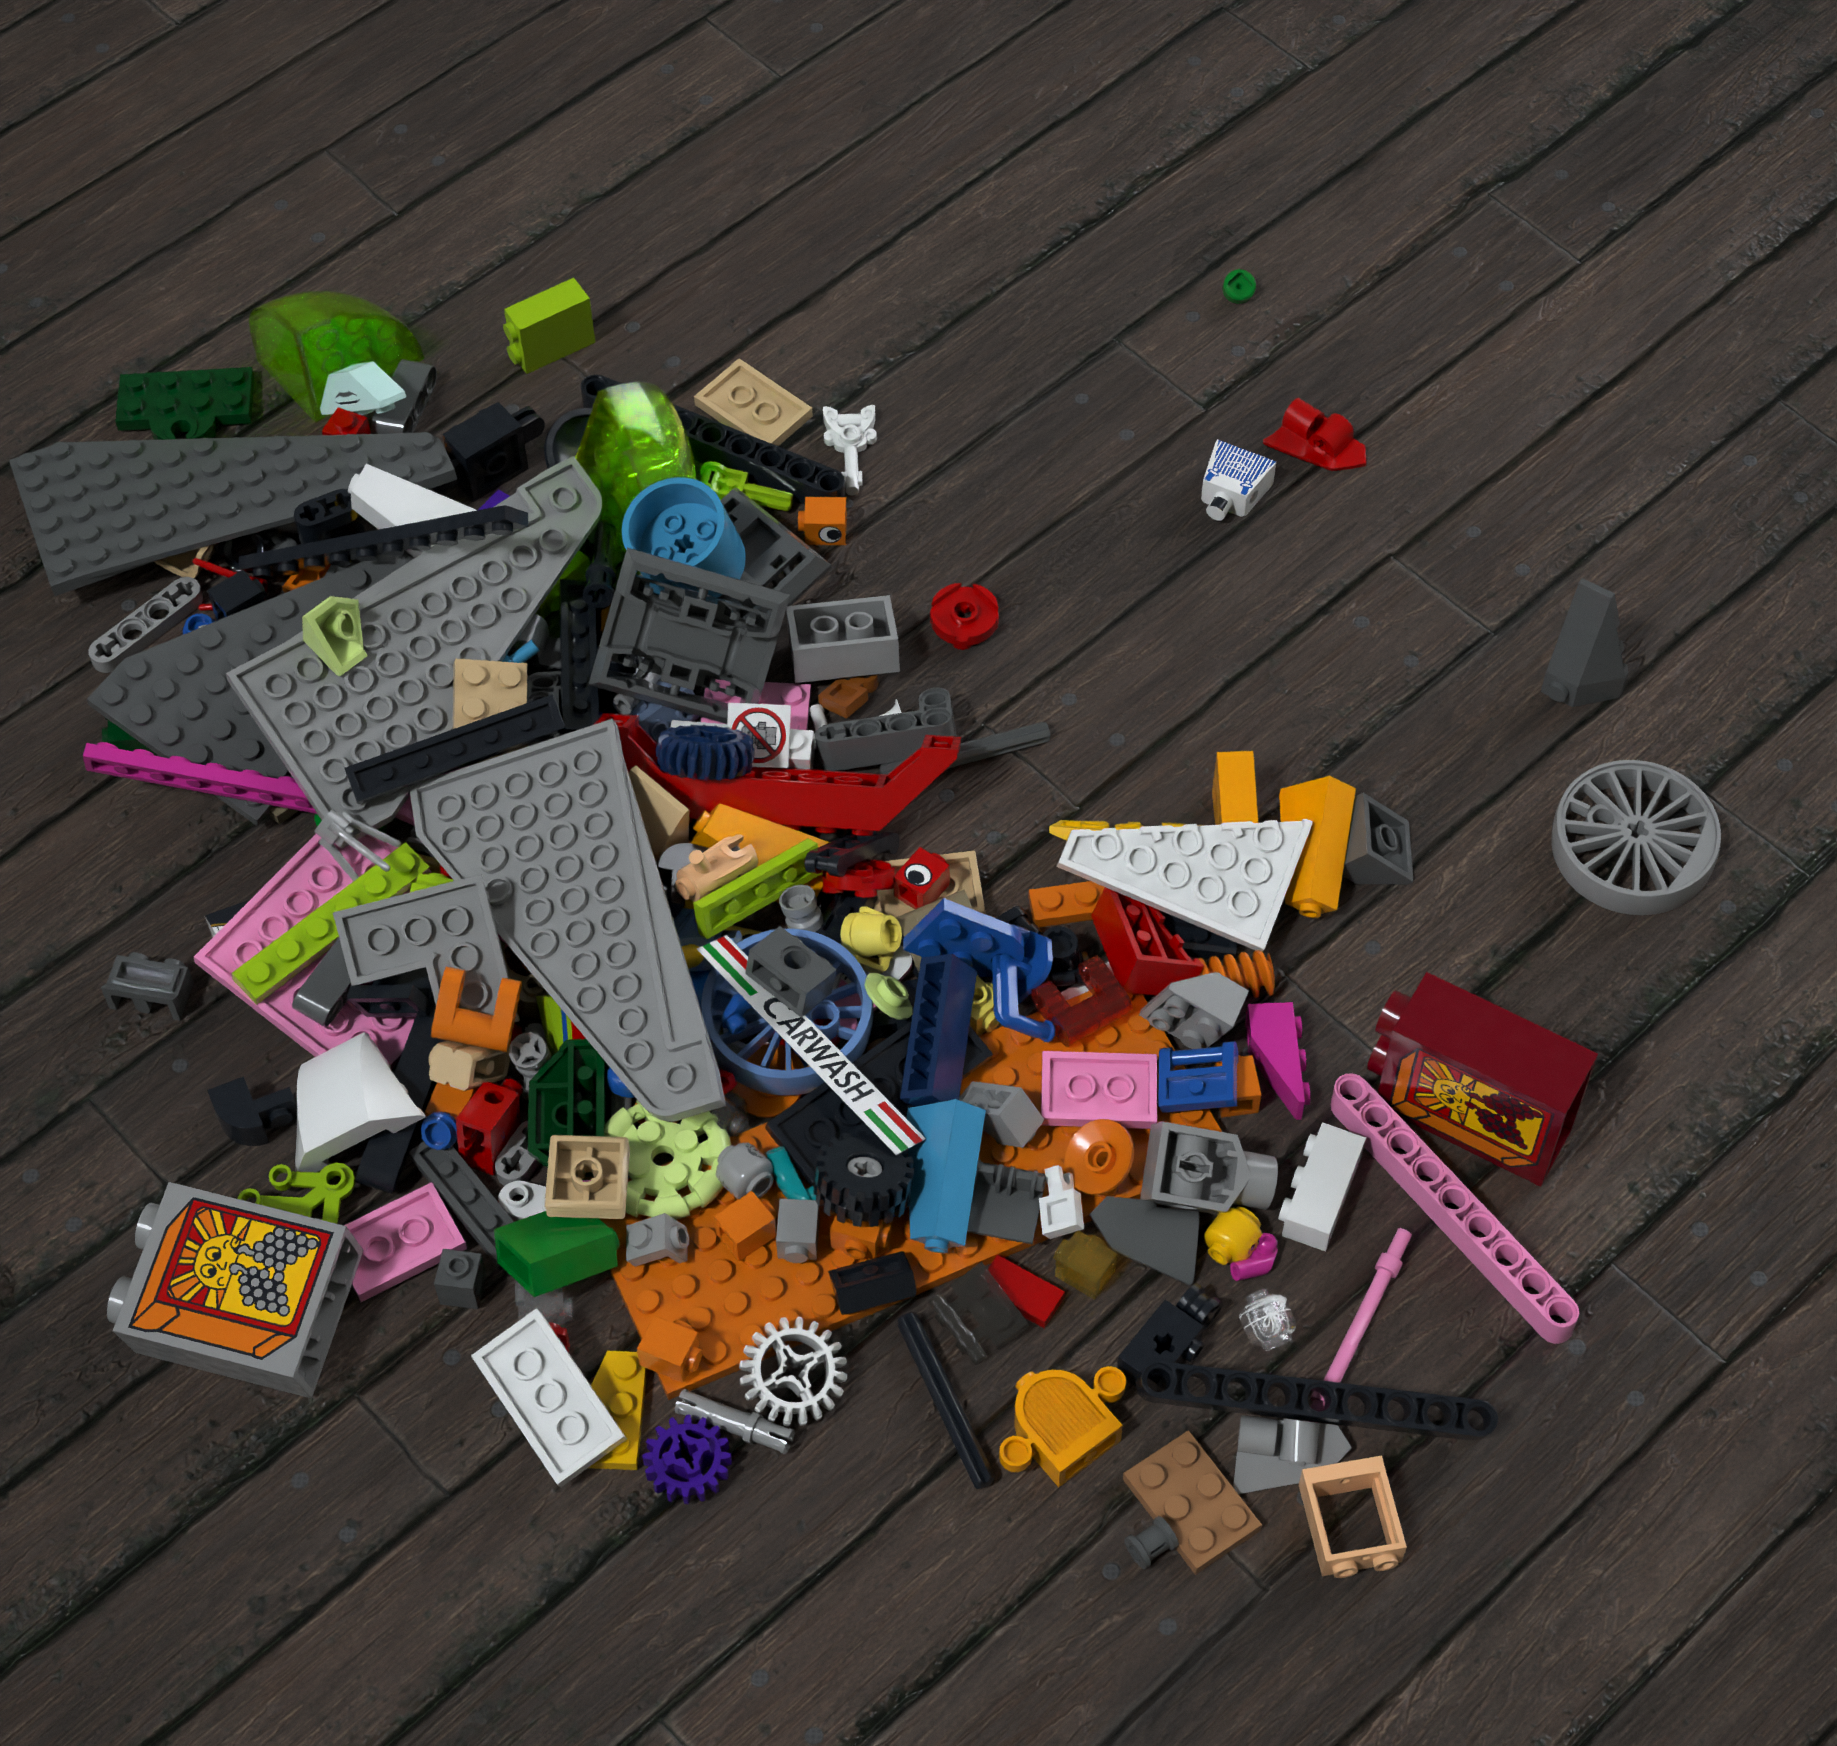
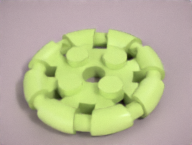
[605,1100,732,1220]

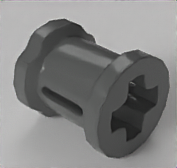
[1124,1516,1179,1569]

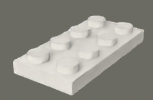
[471,1308,627,1487]

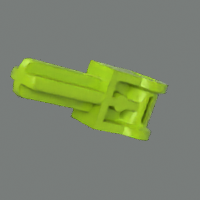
[700,461,793,511]

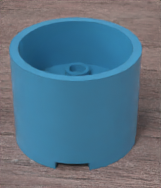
[622,477,746,598]

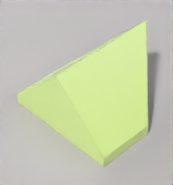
[302,596,368,676]

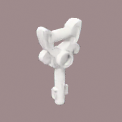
[823,405,877,495]

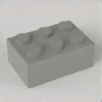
[786,595,900,683]

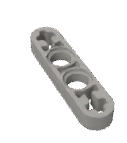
[88,577,203,673]

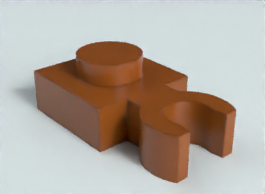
[818,674,878,719]

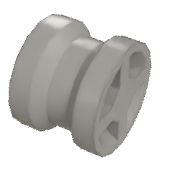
[509,1032,552,1078]

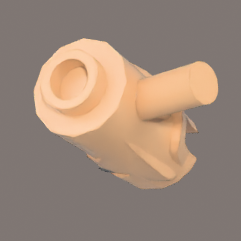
[675,834,758,902]

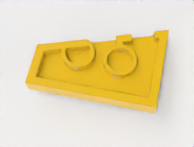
[588,1351,647,1470]

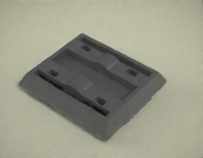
[639,487,832,619]
[588,547,790,724]

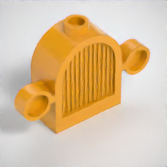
[999,1366,1126,1488]

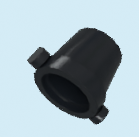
[1037,926,1092,988]

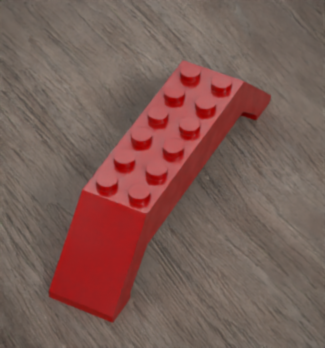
[593,713,961,836]

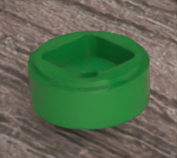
[1222,269,1256,304]

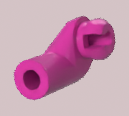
[1230,1233,1278,1281]

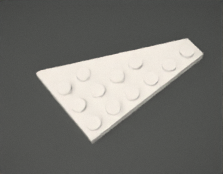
[1056,819,1313,951]

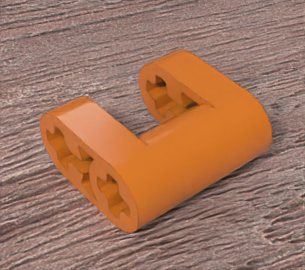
[431,966,522,1053]

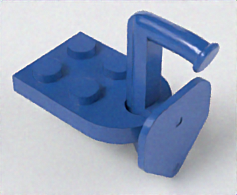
[903,898,1056,1043]

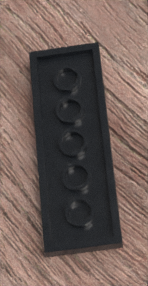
[765,1021,993,1186]

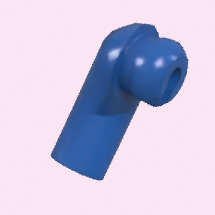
[721,993,753,1035]

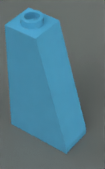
[907,1099,986,1253]

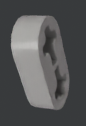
[495,1120,540,1186]

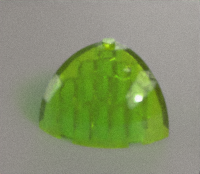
[249,291,424,423]
[576,382,697,574]

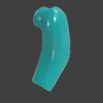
[766,1146,816,1200]

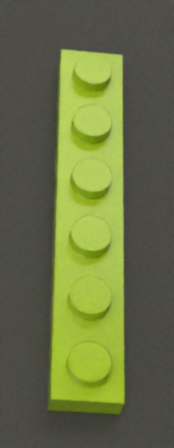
[232,842,430,1005]

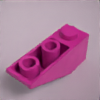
[1245,1002,1310,1120]

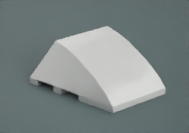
[295,1032,426,1172]

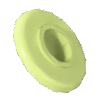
[864,973,912,1020]

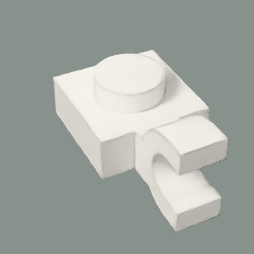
[1039,1165,1084,1239]

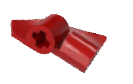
[1263,398,1366,471]

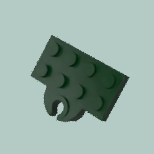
[115,367,254,440]

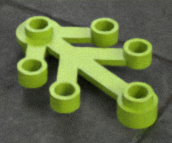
[237,1163,356,1224]

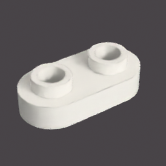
[498,1181,546,1222]

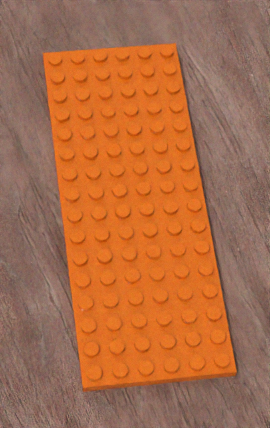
[599,980,1222,1400]

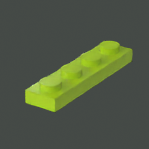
[693,838,822,939]

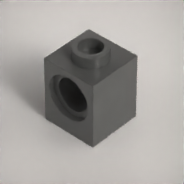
[434,1249,487,1309]

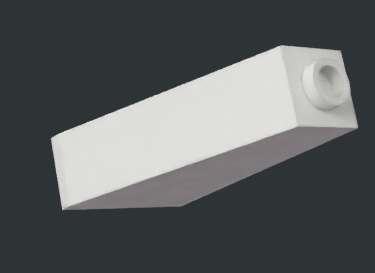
[348,464,477,558]

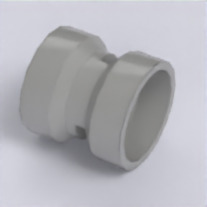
[779,884,823,932]

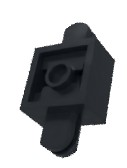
[432,401,545,502]

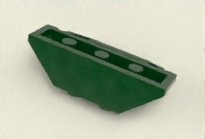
[528,1039,607,1180]

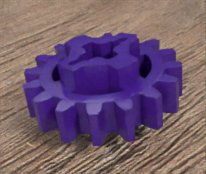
[643,1415,732,1504]

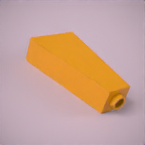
[1212,751,1258,825]
[1279,776,1356,918]
[691,803,830,903]

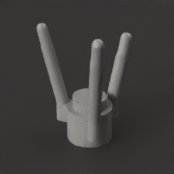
[314,809,401,881]

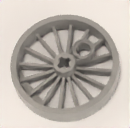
[1551,760,1721,915]

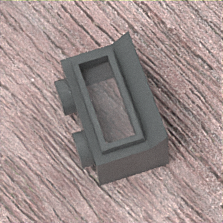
[101,952,194,1021]

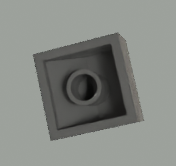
[1342,792,1413,885]

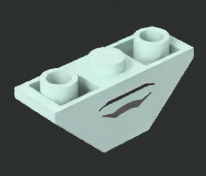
[320,361,406,415]

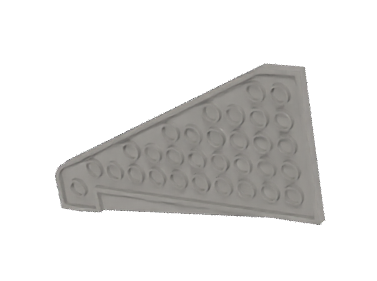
[226,456,602,849]
[409,719,726,1122]

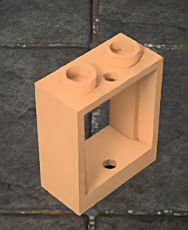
[1299,1456,1407,1578]

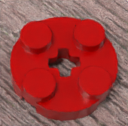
[930,583,999,650]
[822,860,895,898]

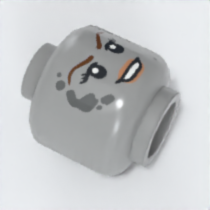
[716,1143,774,1199]

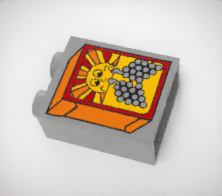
[107,1182,364,1399]

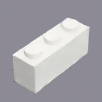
[1278,1122,1366,1252]

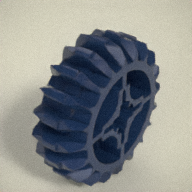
[656,724,755,781]

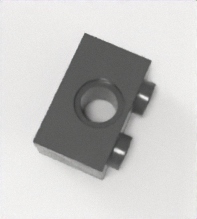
[745,926,837,1018]

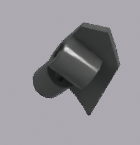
[1090,1196,1199,1286]

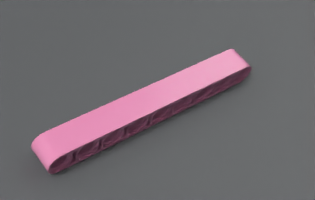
[1330,1073,1579,1344]

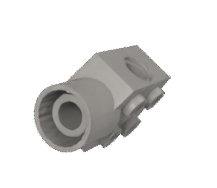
[1140,1121,1278,1214]

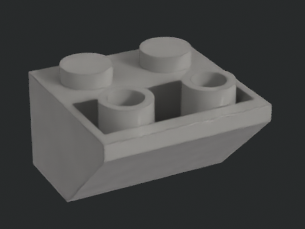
[1139,972,1249,1049]

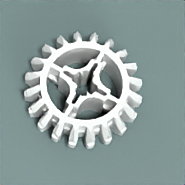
[739,1317,847,1426]

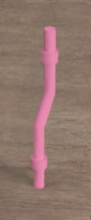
[1308,1228,1412,1423]

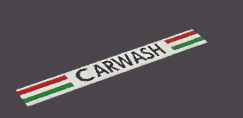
[697,935,926,1155]

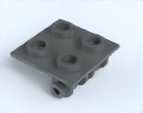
[967,1160,1046,1244]

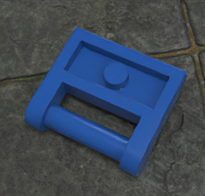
[1158,1041,1239,1113]

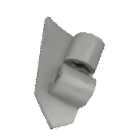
[1233,1415,1352,1494]

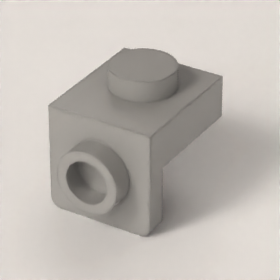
[626,1213,689,1267]

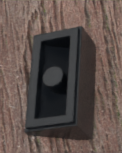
[828,1251,917,1315]

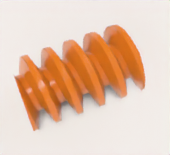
[1198,950,1275,998]

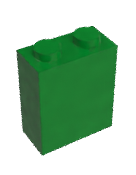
[494,1211,620,1297]

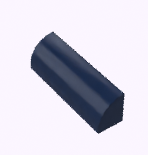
[900,954,977,1107]

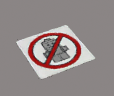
[727,703,791,768]

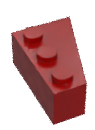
[1091,887,1204,996]

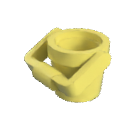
[840,907,902,974]

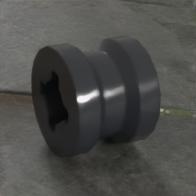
[1176,1283,1223,1331]

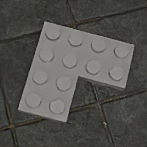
[333,874,520,1041]

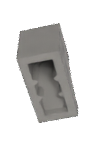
[959,1081,1045,1148]

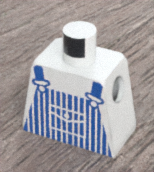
[1201,439,1276,521]

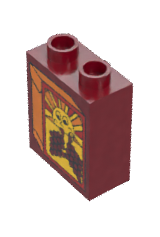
[1367,972,1598,1187]

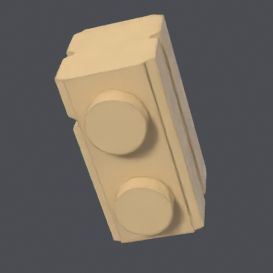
[429,1041,511,1091]

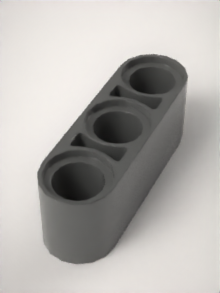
[371,359,437,434]
[292,938,351,1027]

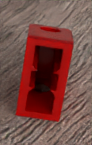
[456,1079,523,1175]

